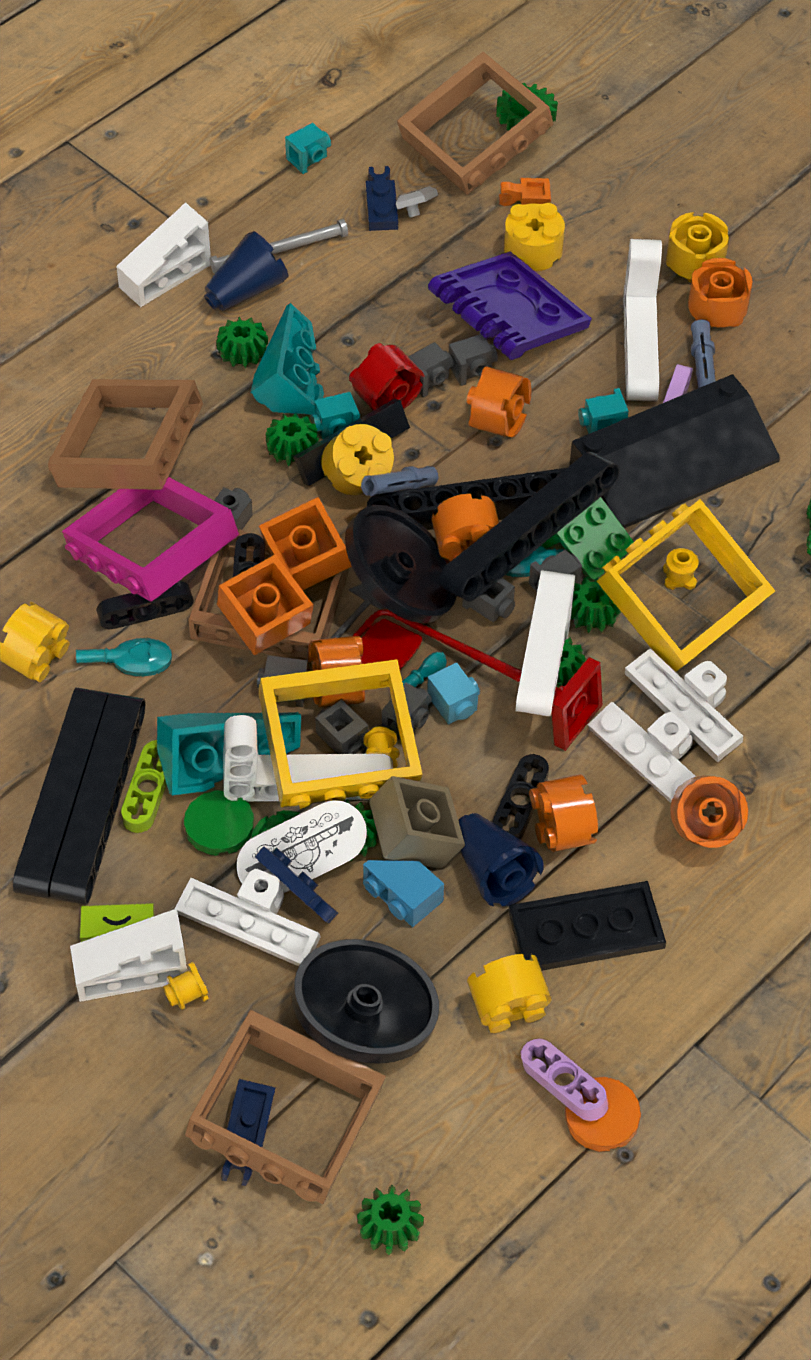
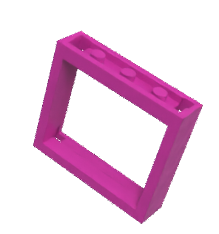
[62,477,239,602]

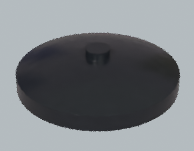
[345,505,457,623]
[291,939,439,1064]

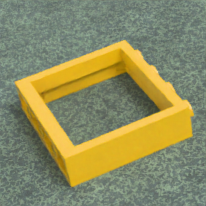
[597,499,775,672]
[258,660,423,809]

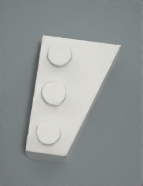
[116,203,211,307]
[70,909,187,1002]

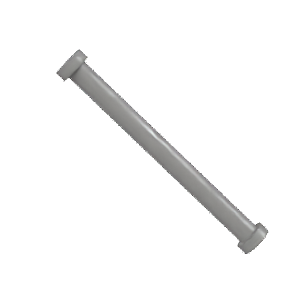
[209,219,348,274]

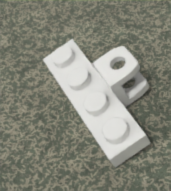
[625,649,743,762]
[588,702,696,803]
[175,869,321,966]

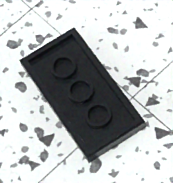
[508,881,666,971]

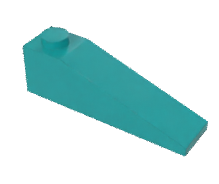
[250,303,324,415]
[157,712,301,796]

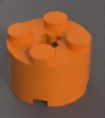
[688,258,753,327]
[467,366,531,437]
[432,494,499,562]
[308,636,365,707]
[529,774,598,852]
[670,775,748,848]

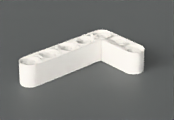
[623,239,662,401]
[515,570,575,716]
[223,715,393,802]

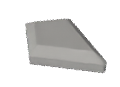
[396,186,438,217]

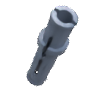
[690,320,716,388]
[361,466,439,496]

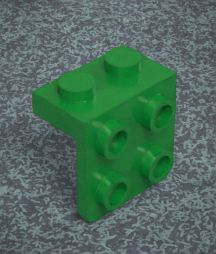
[542,497,634,581]

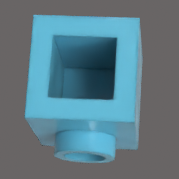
[427,662,480,725]

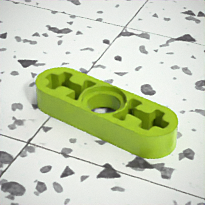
[121,740,167,833]

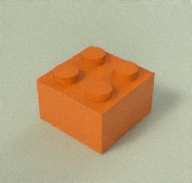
[259,497,352,590]
[217,554,314,656]

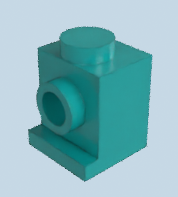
[285,123,331,174]
[578,388,629,434]
[311,392,360,439]

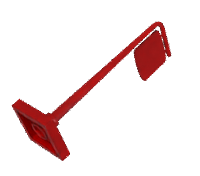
[353,609,603,751]

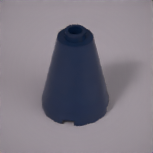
[204,231,289,311]
[458,813,544,907]

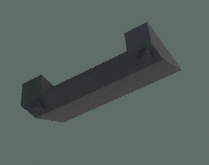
[569,374,780,529]

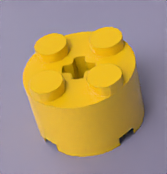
[504,203,565,271]
[666,212,729,283]
[321,424,394,495]
[0,602,70,682]
[467,954,552,1033]

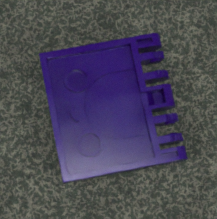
[428,252,592,360]

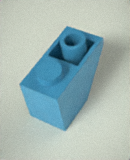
[363,860,444,927]

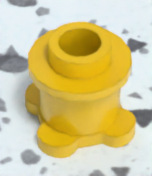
[663,548,699,590]
[363,726,400,769]
[163,962,209,1010]

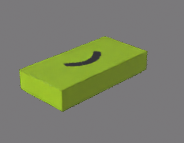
[80,903,154,942]

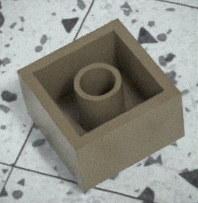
[369,776,465,869]

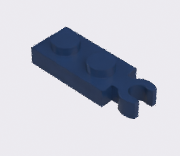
[366,166,398,231]
[255,846,338,924]
[221,1079,276,1186]

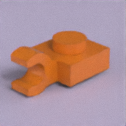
[499,178,551,206]

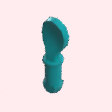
[402,652,447,687]

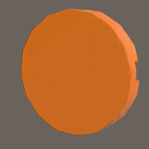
[565,1077,641,1152]

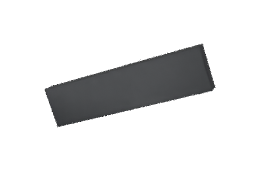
[293,398,410,486]

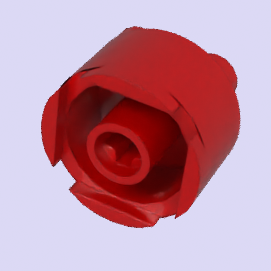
[349,343,424,410]

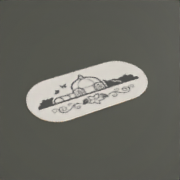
[237,801,367,893]

